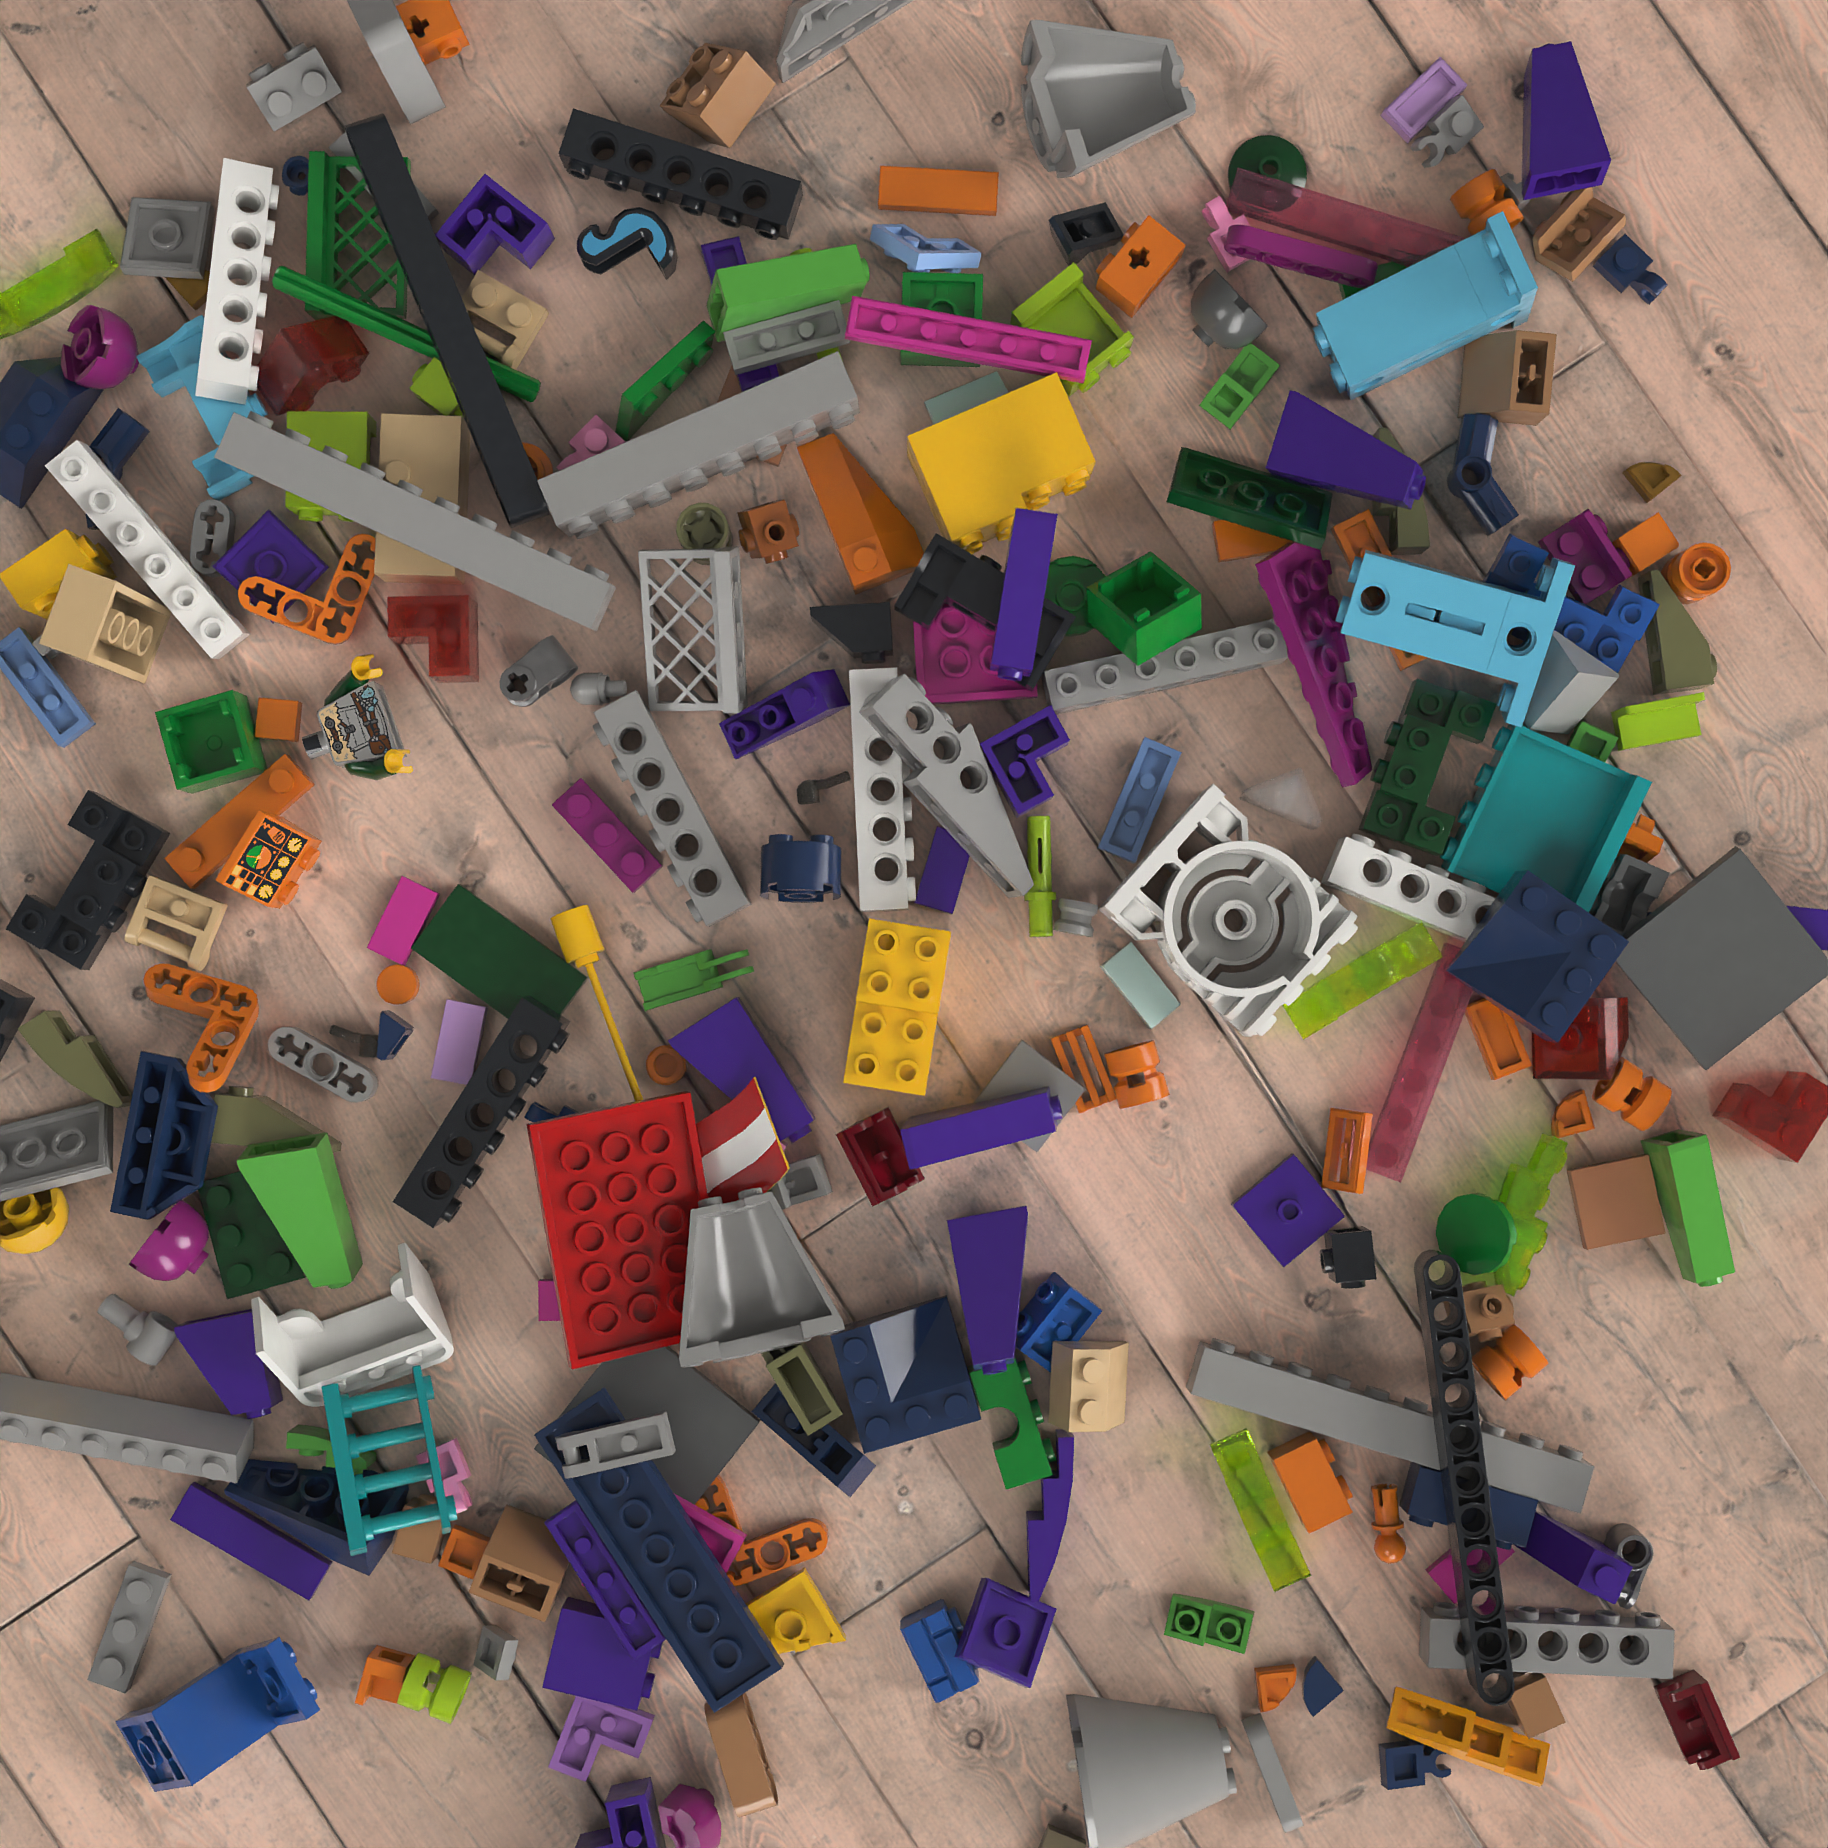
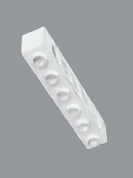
[195,158,279,405]
[45,440,250,659]
[849,668,916,912]
[1321,833,1496,942]

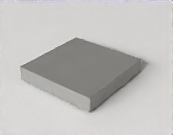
[120,197,214,279]
[974,1040,1086,1152]

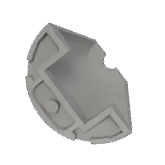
[1021,20,1196,178]
[679,1188,845,1368]
[1066,1694,1237,1848]

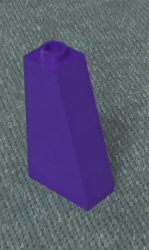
[1521,41,1611,200]
[1266,390,1426,510]
[990,508,1058,681]
[668,997,815,1143]
[900,1086,1063,1169]
[947,1206,1028,1375]

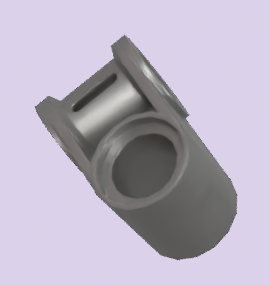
[499,635,578,707]
[1588,1523,1654,1609]

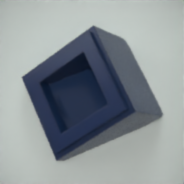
[377,1010,414,1061]

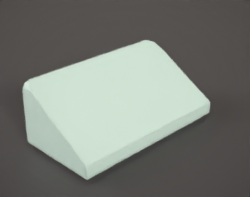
[924,371,1009,425]
[1100,942,1181,1029]

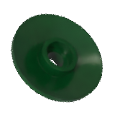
[1228,135,1307,215]

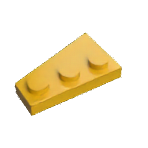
[745,1567,846,1654]

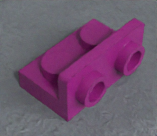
[1538,509,1632,605]

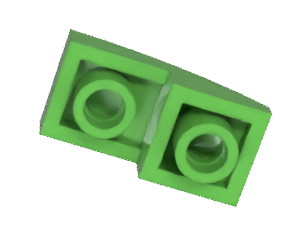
[286,1424,376,1475]
[1164,1594,1255,1654]

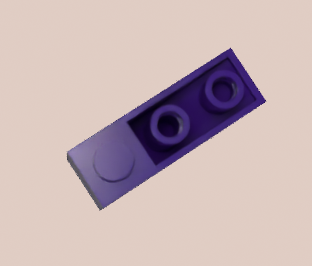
[719,669,851,759]

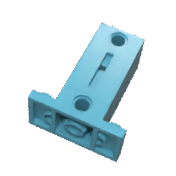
[1312,211,1538,400]
[1335,550,1575,727]

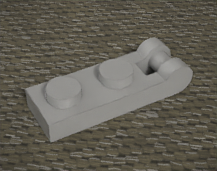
[555,1411,676,1479]

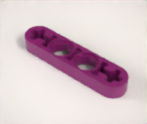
[1224,225,1378,288]

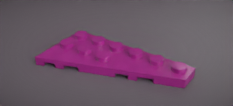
[1255,541,1373,788]

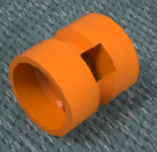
[1450,169,1524,236]
[1661,542,1731,604]
[1104,1040,1170,1109]
[1592,1057,1672,1131]
[1472,1324,1549,1401]

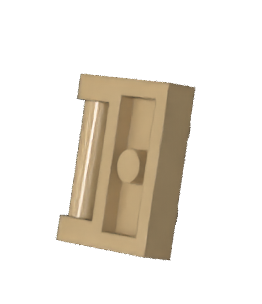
[462,270,549,370]
[124,875,228,971]

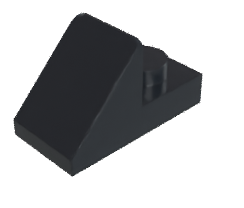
[1049,202,1124,266]

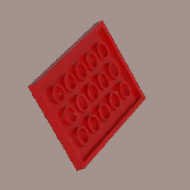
[526,1091,708,1370]

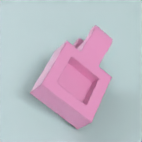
[1201,196,1250,273]
[556,415,625,471]
[416,1438,473,1513]

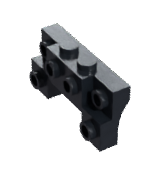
[894,533,1076,691]
[6,790,170,970]

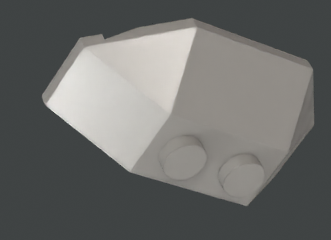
[776,0,913,83]

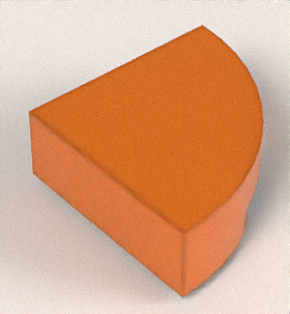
[1551,1089,1595,1139]
[1254,1664,1297,1713]

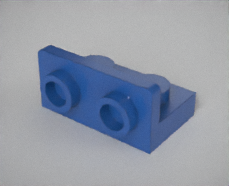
[1016,1272,1102,1373]

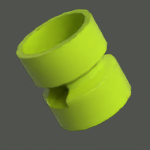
[397,1652,472,1724]

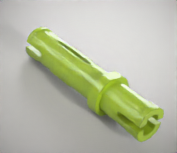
[1024,816,1056,937]

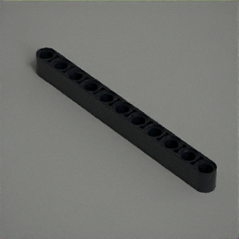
[345,113,549,528]
[1414,1250,1515,1706]

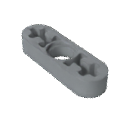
[268,1027,378,1103]
[1241,1713,1304,1833]

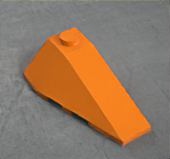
[797,433,924,595]

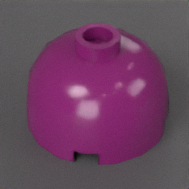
[61,305,139,389]
[129,1200,209,1281]

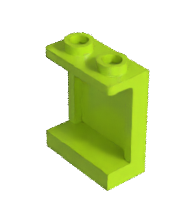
[1010,262,1134,396]
[285,411,377,522]

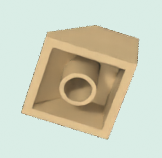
[1048,1341,1129,1432]

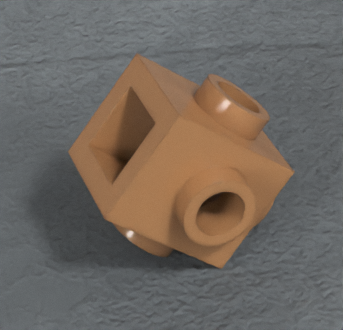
[1443,1281,1515,1343]

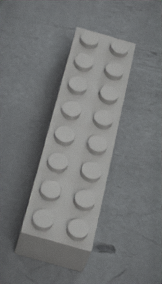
[537,351,860,539]

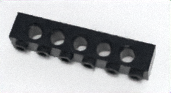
[558,108,803,240]
[393,996,570,1228]

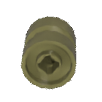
[676,503,733,565]

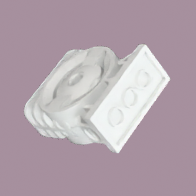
[1098,784,1358,1037]

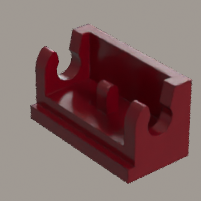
[836,1107,925,1207]
[1654,1669,1740,1770]

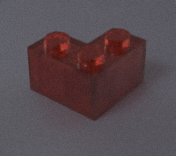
[257,316,370,416]
[387,595,479,683]
[1712,1071,1828,1163]

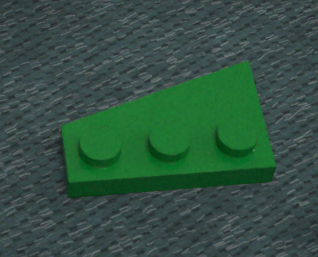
[615,320,715,442]

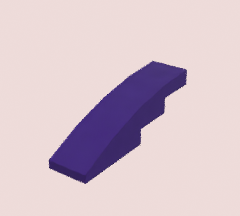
[1026,1429,1074,1602]

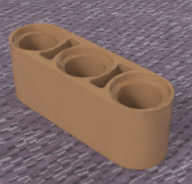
[704,1692,778,1818]

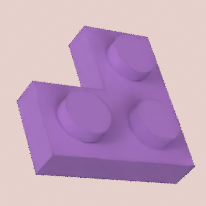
[548,1696,655,1782]

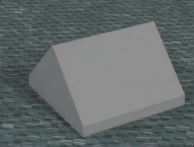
[1507,630,1619,734]

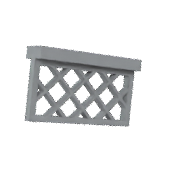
[638,546,748,713]

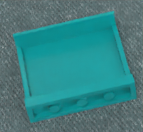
[1440,724,1652,913]

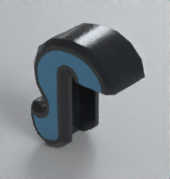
[577,207,678,280]

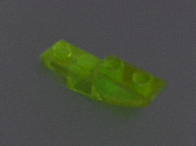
[1493,1133,1568,1297]

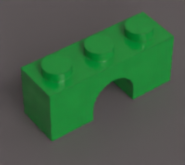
[968,1357,1057,1490]

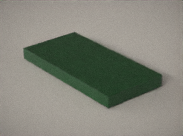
[1166,447,1333,550]
[411,884,589,1019]

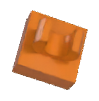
[1617,814,1664,863]

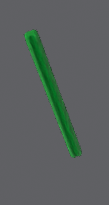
[272,266,541,402]

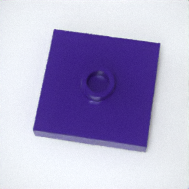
[212,509,329,623]
[1231,1153,1345,1267]
[954,1578,1057,1688]

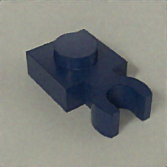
[1379,1740,1451,1790]

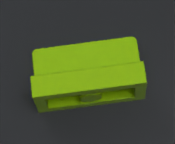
[1611,692,1705,751]

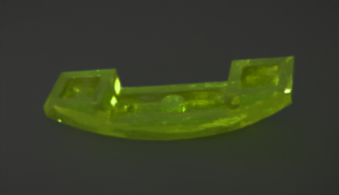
[0,229,119,339]
[1282,922,1443,1040]
[1209,1428,1311,1592]

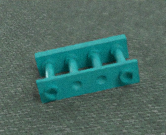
[321,1365,457,1556]

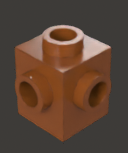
[737,499,799,564]

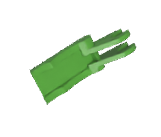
[634,949,754,1011]

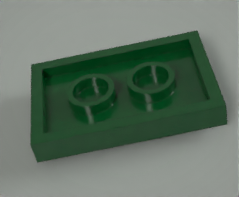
[198,1171,306,1300]

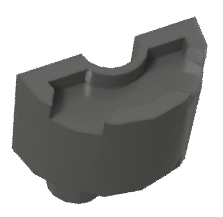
[1589,854,1670,936]

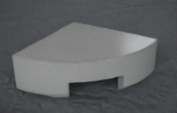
[1500,173,1530,211]

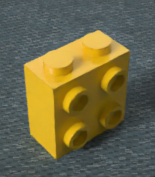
[0,528,117,620]

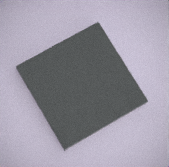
[1615,846,1828,1070]
[534,1346,760,1505]

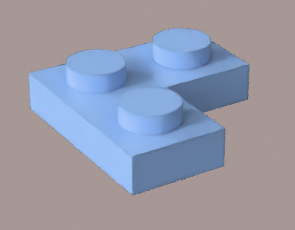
[870,224,982,273]

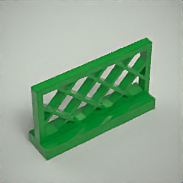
[305,151,411,322]

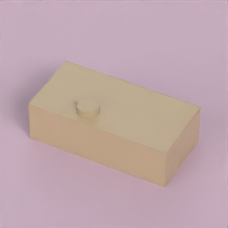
[374,413,471,585]
[39,564,172,684]

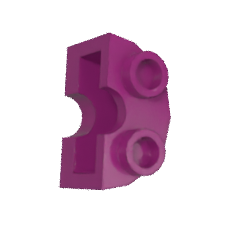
[658,1784,721,1848]

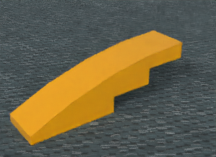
[1386,1686,1550,1787]

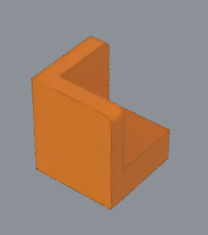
[1611,512,1679,578]
[355,1645,416,1706]

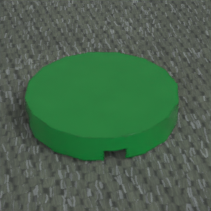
[1044,556,1106,637]
[1436,1193,1517,1275]

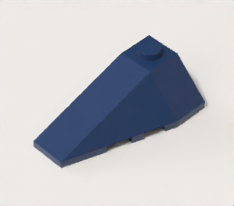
[224,1459,409,1576]

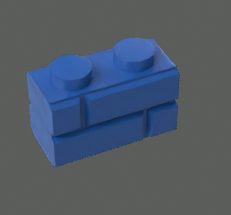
[900,1599,980,1703]

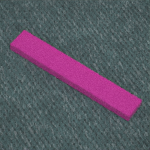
[845,296,1092,383]

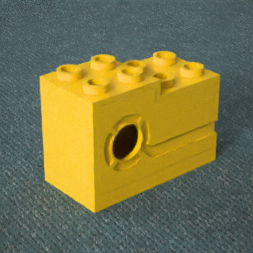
[907,372,1096,554]
[843,918,951,1096]

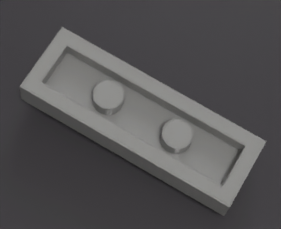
[723,300,851,375]
[87,1561,172,1693]

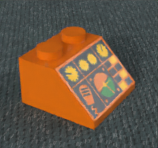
[215,810,322,909]

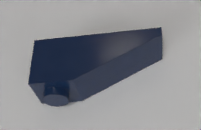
[751,1383,876,1497]

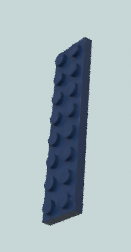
[534,1387,784,1713]

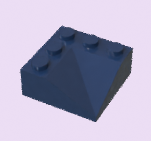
[1445,870,1629,1043]
[830,1295,981,1454]

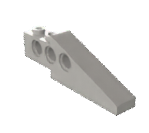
[859,674,1034,898]

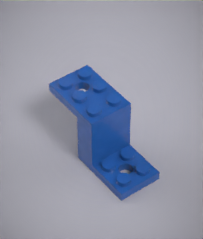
[115,1637,320,1792]

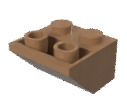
[660,43,776,148]
[1457,330,1557,426]
[468,1504,570,1622]

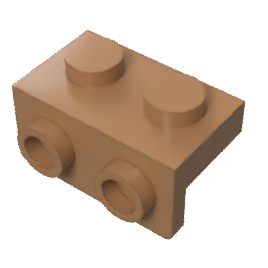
[1532,187,1626,282]

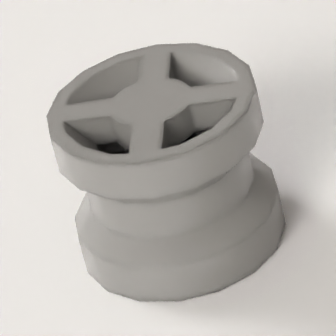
[1053,898,1098,937]

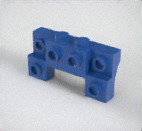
[1482,533,1660,673]

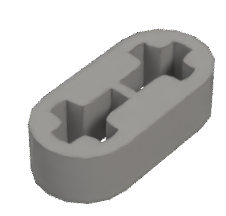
[190,499,236,578]

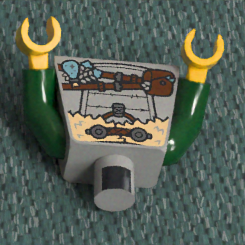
[302,654,413,780]

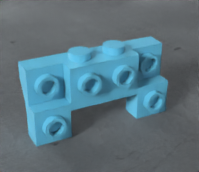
[137,315,268,501]

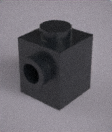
[1320,1226,1377,1289]

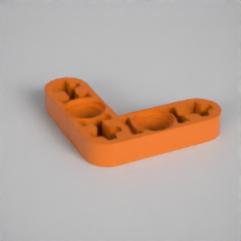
[238,533,376,645]
[143,963,259,1093]
[695,1475,829,1587]

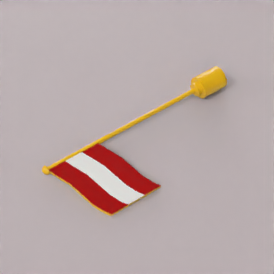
[550,905,790,1203]

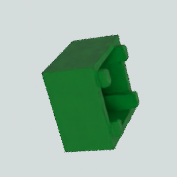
[900,272,983,367]
[1086,551,1202,666]
[155,690,267,794]

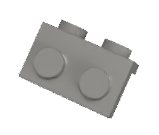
[246,42,342,132]

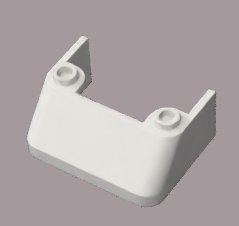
[251,1243,454,1407]

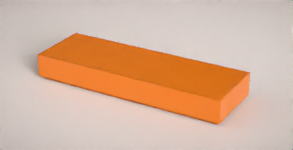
[878,166,999,216]

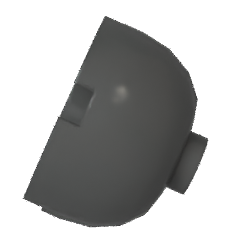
[1191,269,1268,350]

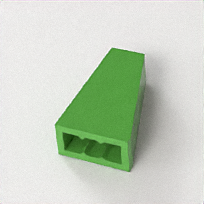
[706,244,870,342]
[1641,1129,1735,1287]
[236,1132,363,1289]

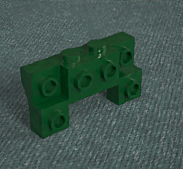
[1358,678,1497,856]

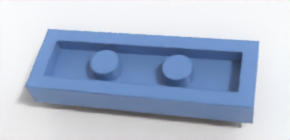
[0,627,96,748]
[1097,737,1182,864]

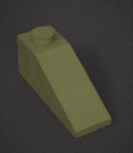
[1638,569,1717,695]
[211,1086,342,1153]

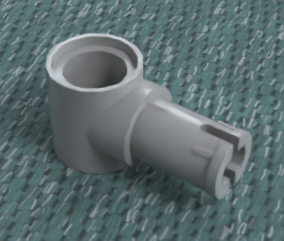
[97,1294,178,1366]

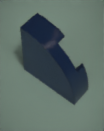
[1302,1656,1344,1717]

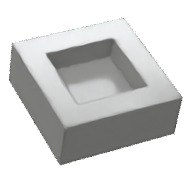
[473,1625,518,1681]

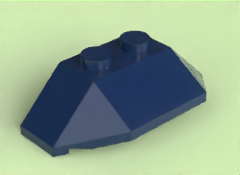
[0,357,104,509]
[110,1051,218,1220]

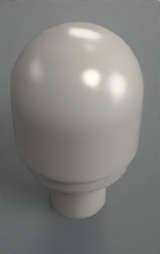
[570,673,627,705]

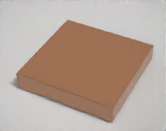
[1567,1154,1666,1250]

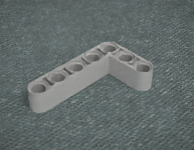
[347,0,446,125]

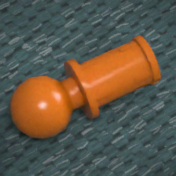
[1371,1484,1406,1564]

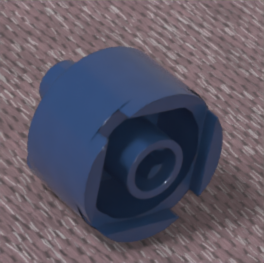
[760,834,841,903]

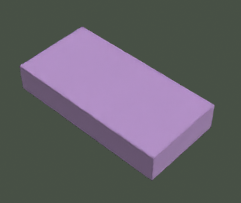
[1381,57,1467,144]
[431,999,488,1085]

